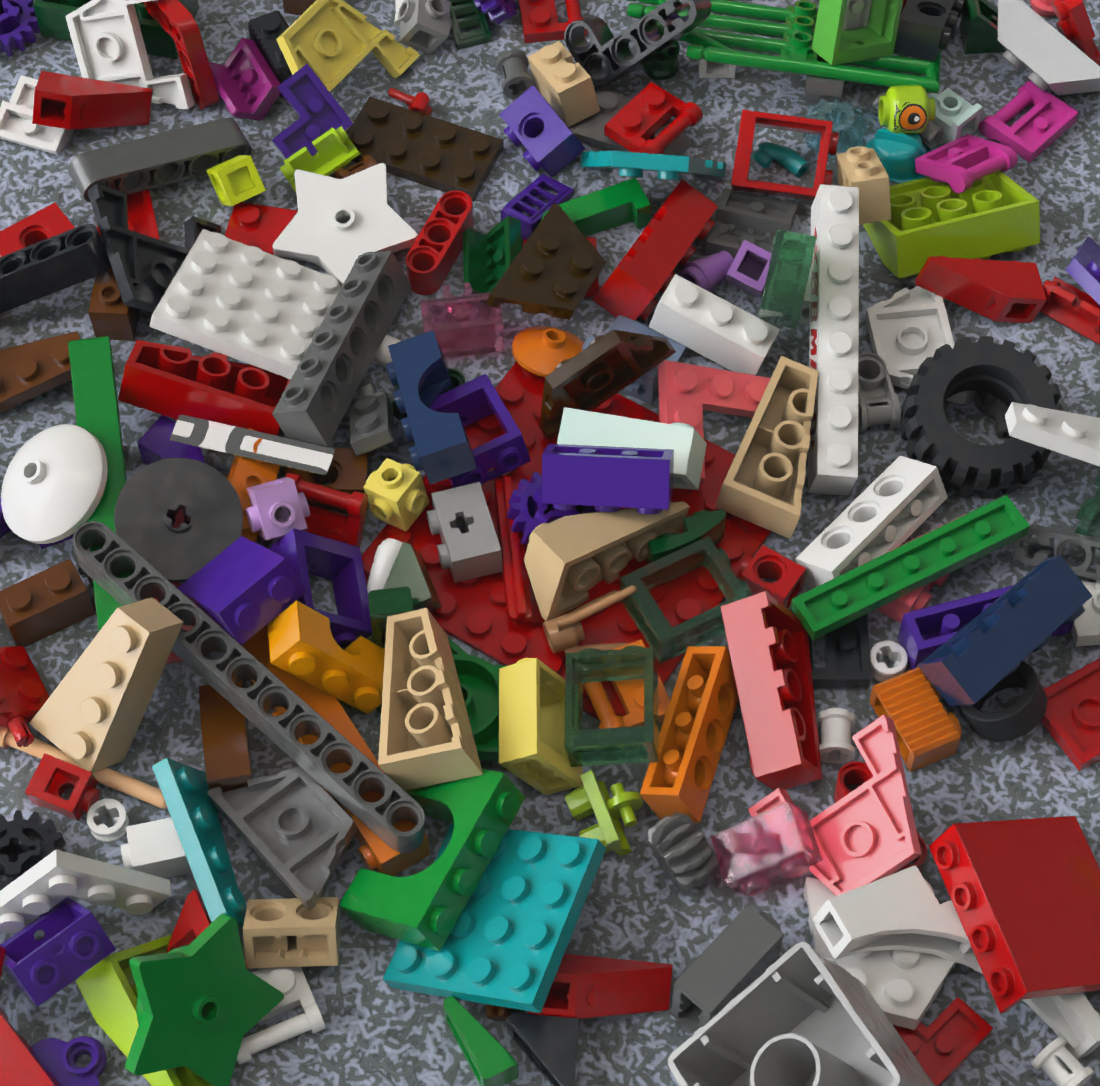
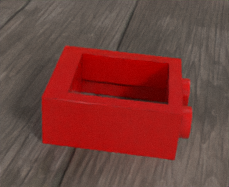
[731,110,839,201]

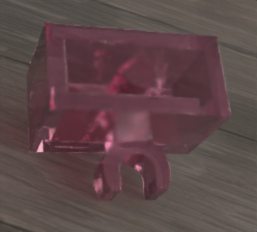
[420,283,504,358]
[711,801,823,896]

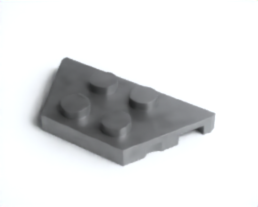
[207,766,357,911]

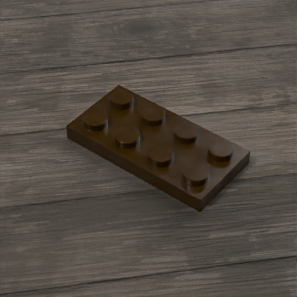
[347,97,504,201]

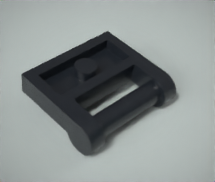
[790,609,871,689]

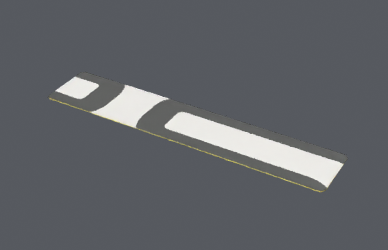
[170,415,335,475]

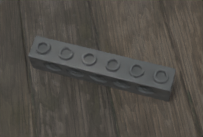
[272,251,411,447]

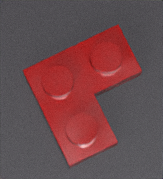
[893,997,993,1086]

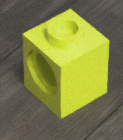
[206,155,266,206]

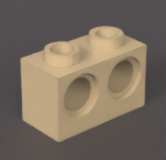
[836,146,891,225]
[243,897,341,968]

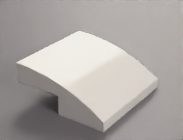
[0,75,75,155]

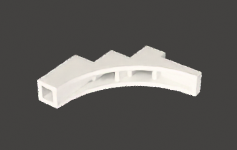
[812,865,1100,1060]

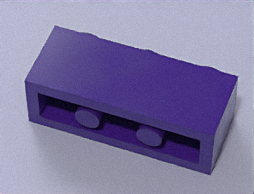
[542,444,674,514]

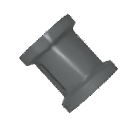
[496,50,535,99]

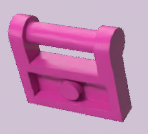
[978,81,1079,163]
[915,134,1018,193]

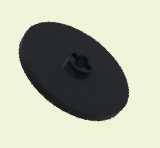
[114,458,243,582]

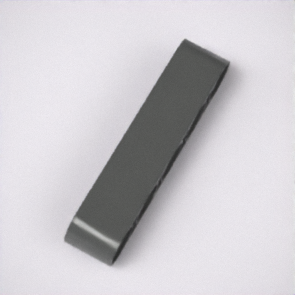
[68,118,253,203]

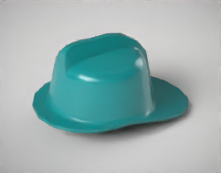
[865,128,937,184]

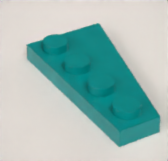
[152,758,246,929]

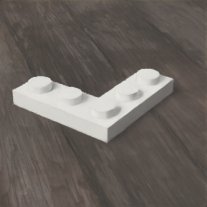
[0,850,171,934]

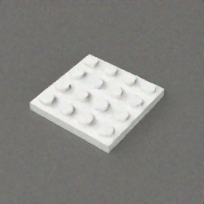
[149,229,341,379]

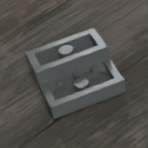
[704,188,798,258]

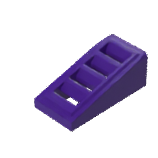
[500,174,574,239]

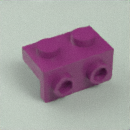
[209,37,281,121]

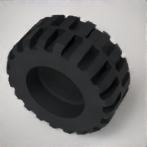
[900,336,1063,499]

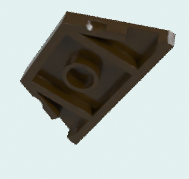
[486,203,606,320]
[539,329,676,441]

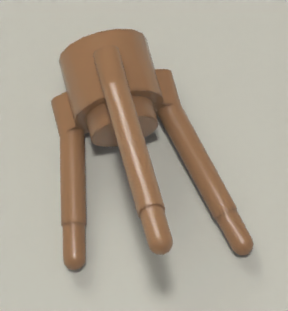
[543,585,637,660]

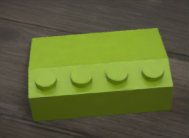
[863,170,1040,279]

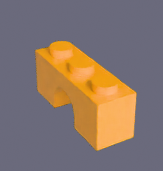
[267,600,385,714]

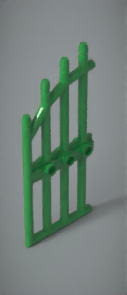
[626,0,941,93]

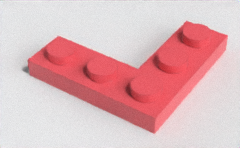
[658,360,771,482]

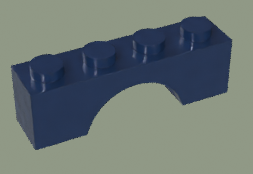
[386,330,477,485]

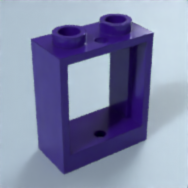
[430,374,531,488]
[269,528,373,650]
[0,897,116,1006]

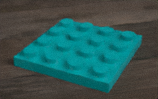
[382,822,606,1013]

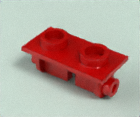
[1039,276,1100,345]

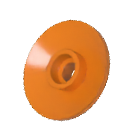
[512,326,585,377]

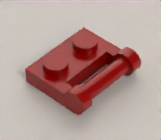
[517,0,588,43]
[604,82,703,155]
[286,472,368,547]

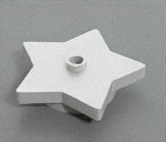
[272,163,418,286]

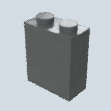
[671,905,784,1034]

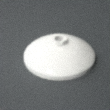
[1,424,108,544]

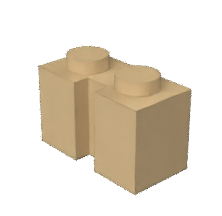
[527,41,600,127]

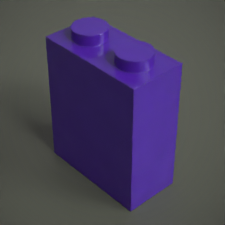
[177,536,307,645]

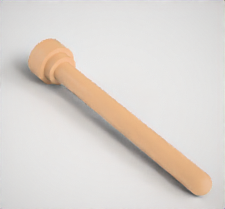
[0,726,167,809]

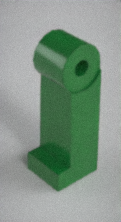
[541,177,651,237]

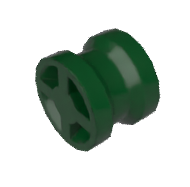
[643,41,680,80]

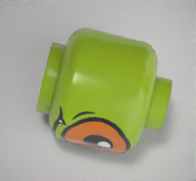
[878,85,936,134]

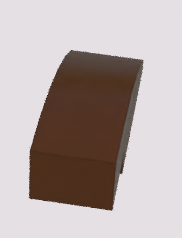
[199,681,254,792]

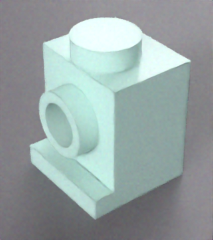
[928,88,983,144]

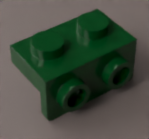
[463,215,523,301]

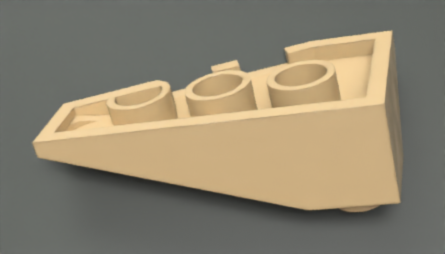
[524,501,690,621]

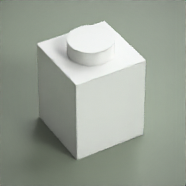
[121,817,191,878]

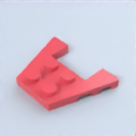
[748,715,922,896]

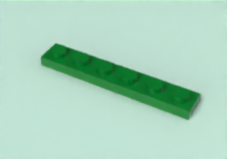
[790,495,1030,640]

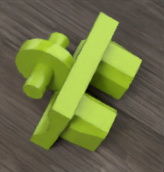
[565,770,643,856]

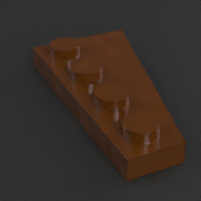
[0,331,82,413]

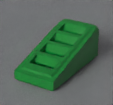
[443,996,519,1086]

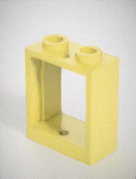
[499,658,583,795]

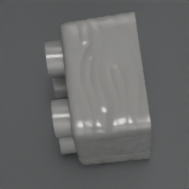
[668,941,936,1086]

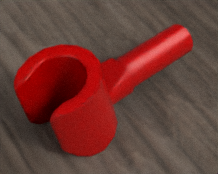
[388,88,432,115]

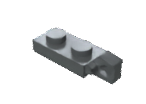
[350,377,395,456]

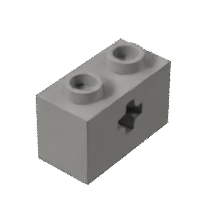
[427,482,502,583]

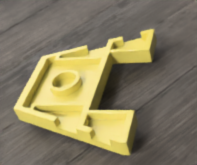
[276,0,420,132]

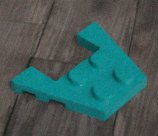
[580,151,726,181]

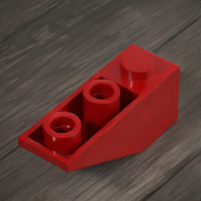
[32,71,153,130]
[915,256,1047,323]
[528,954,673,1019]

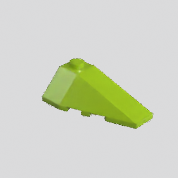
[76,934,211,1086]

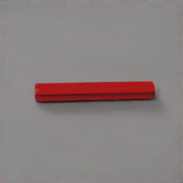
[494,475,533,625]

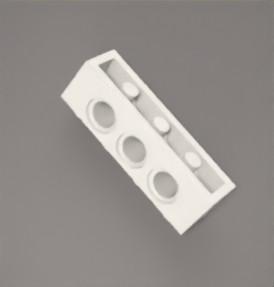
[795,456,948,590]

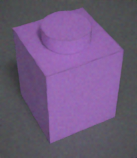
[726,240,779,298]

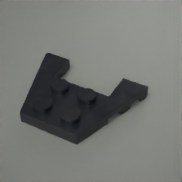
[88,184,221,313]

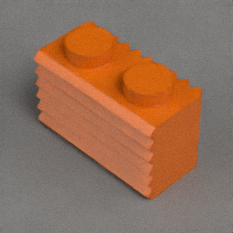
[869,667,962,772]

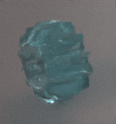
[803,97,866,160]

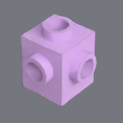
[246,477,310,544]

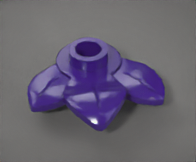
[30,1036,107,1086]

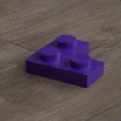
[271,64,354,159]

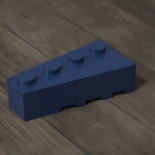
[917,555,1093,707]

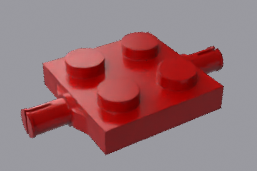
[0,646,50,747]

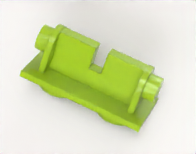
[279,126,360,192]

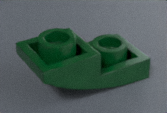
[647,509,726,576]

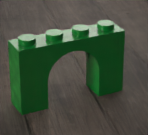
[338,768,525,952]

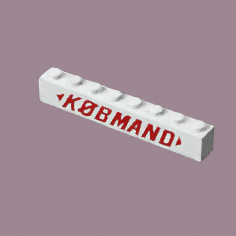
[808,184,859,495]

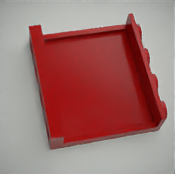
[929,816,1100,1013]

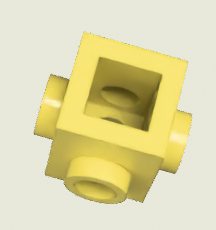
[363,458,430,532]

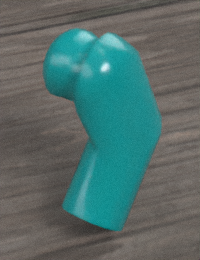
[752,141,810,178]

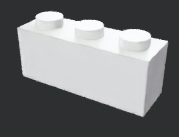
[649,274,780,375]

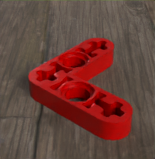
[143,0,219,110]

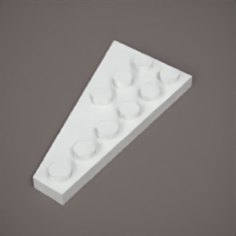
[1005,402,1100,467]

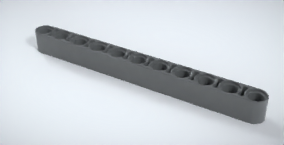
[73,521,425,853]

